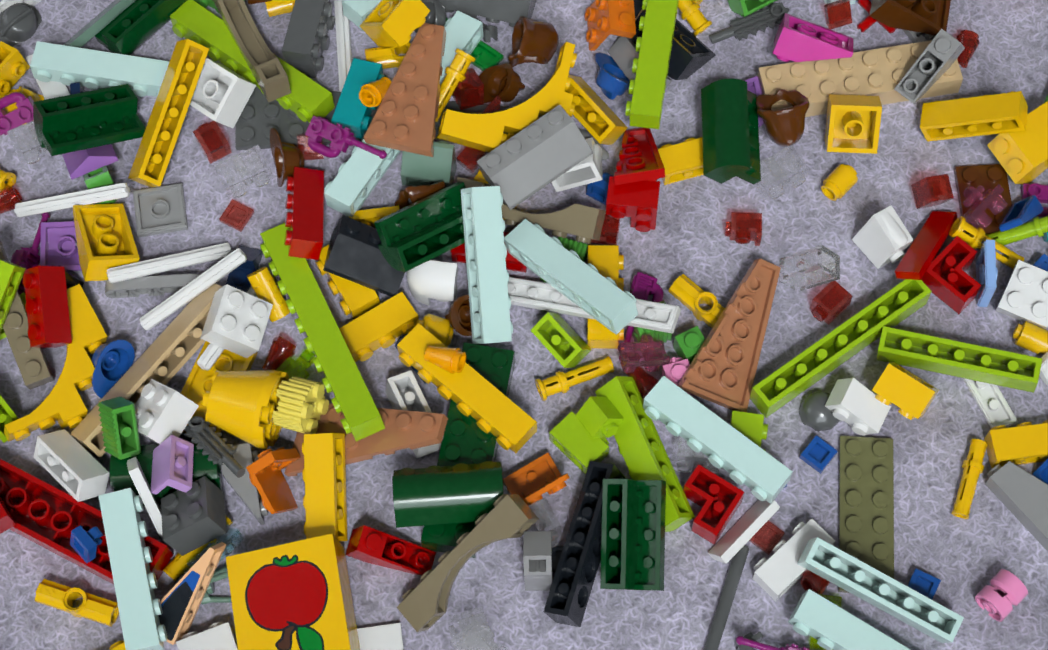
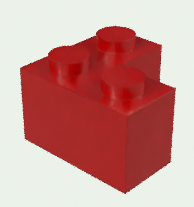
[606,176,660,232]
[921,236,981,314]
[683,464,745,545]

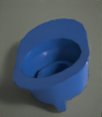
[595,53,630,100]
[92,339,135,398]

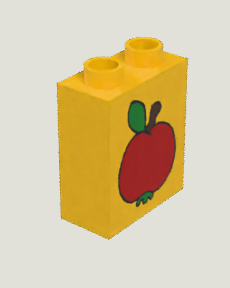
[226,533,360,650]

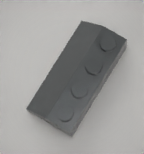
[437,0,537,27]

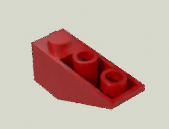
[345,525,436,576]

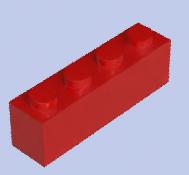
[284,167,324,260]

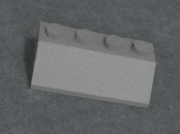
[477,105,593,210]

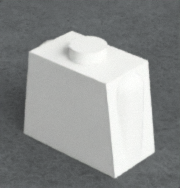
[551,138,603,192]
[852,205,913,269]

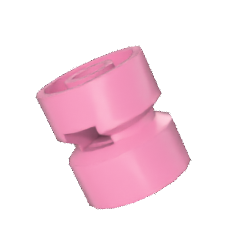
[975,569,1028,622]

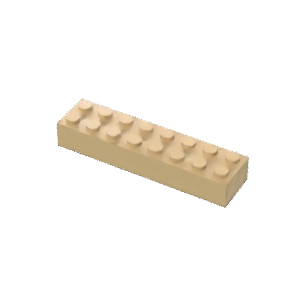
[757,40,963,117]

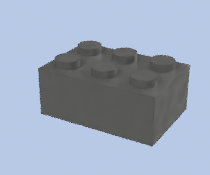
[282,0,335,78]

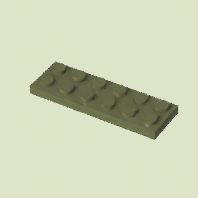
[838,436,894,593]

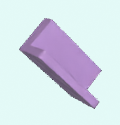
[151,435,194,495]

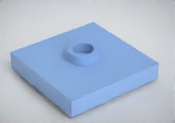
[976,240,998,307]

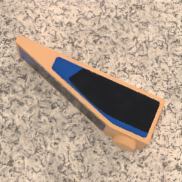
[158,542,227,645]

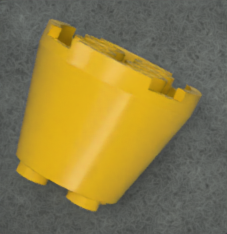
[202,370,289,450]

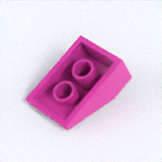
[773,13,853,62]

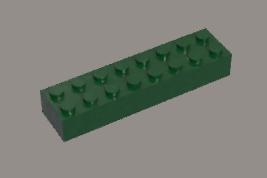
[421,342,516,558]

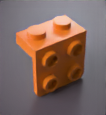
[585,0,636,51]
[246,447,300,514]
[503,452,570,507]

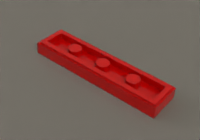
[895,211,958,280]

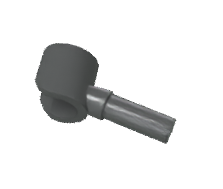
[475,17,498,42]

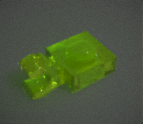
[277,349,315,379]

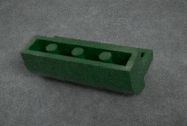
[95,0,187,55]
[701,79,761,185]
[33,84,146,156]
[374,182,466,272]
[110,442,223,506]
[392,461,504,528]
[600,479,666,591]

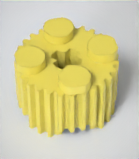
[272,376,329,434]

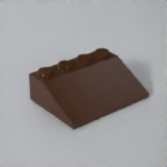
[869,0,951,35]

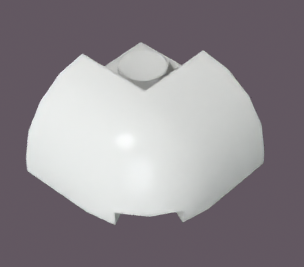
[407,260,458,306]

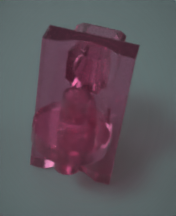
[963,184,1008,229]
[618,334,670,373]

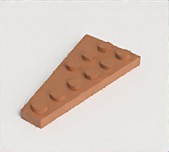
[364,23,446,157]
[677,258,781,412]
[284,404,448,477]

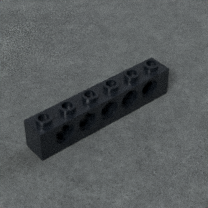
[543,461,626,627]

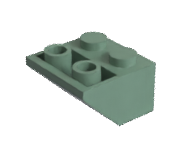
[400,141,457,187]

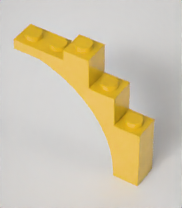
[437,42,577,153]
[4,284,107,442]

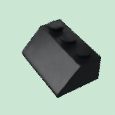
[632,10,715,80]
[323,215,405,297]

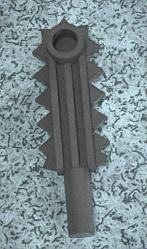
[709,3,790,44]
[184,416,245,478]

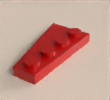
[614,128,665,185]

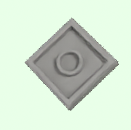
[133,183,188,238]

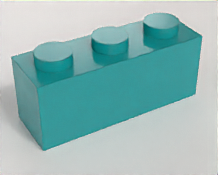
[331,58,386,139]

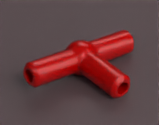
[857,0,897,33]

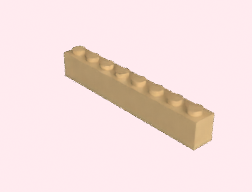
[70,284,223,458]

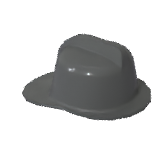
[0,3,42,47]

